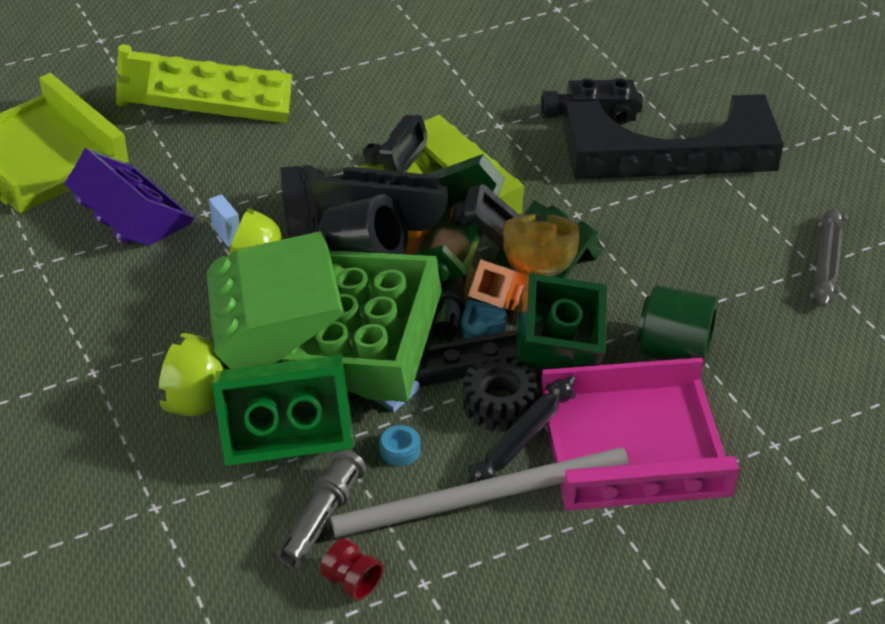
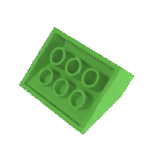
[206,231,344,369]
[281,250,442,402]

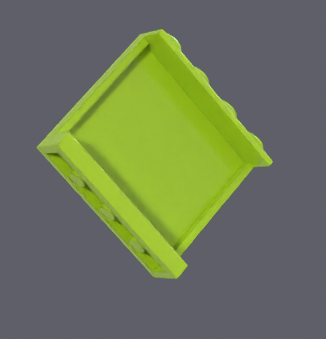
[0,72,129,214]

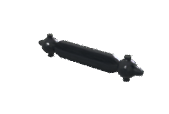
[468,375,576,484]

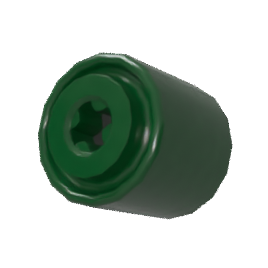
[638,285,719,366]

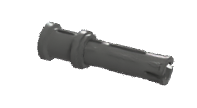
[276,449,367,568]

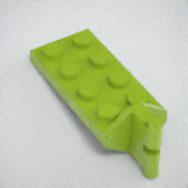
[116,44,292,124]

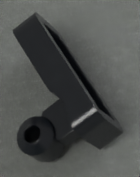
[362,115,428,172]
[450,184,524,250]

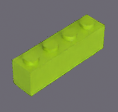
[414,115,524,214]

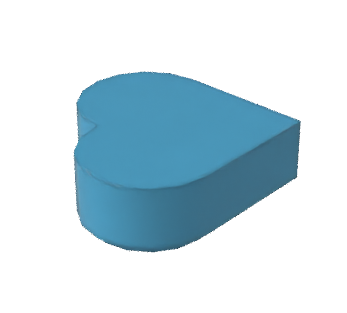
[460,300,508,339]

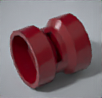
[320,538,384,601]

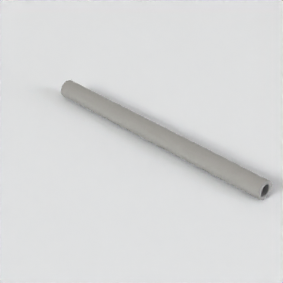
[330,447,628,538]

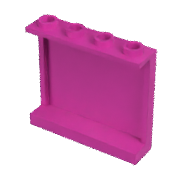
[540,358,739,511]

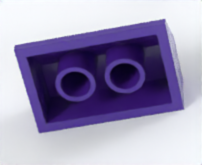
[64,148,195,246]

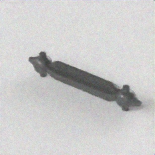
[809,208,848,307]

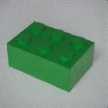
[212,354,353,466]

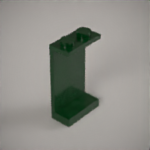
[414,154,505,283]

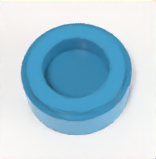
[379,425,421,466]

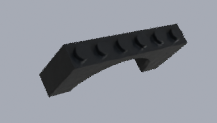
[563,94,784,179]

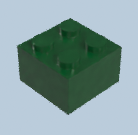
[516,273,607,369]

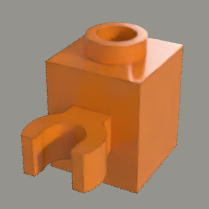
[468,259,527,311]

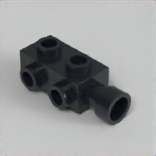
[541,78,643,125]

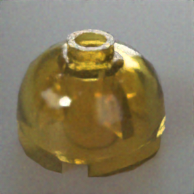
[503,214,580,276]

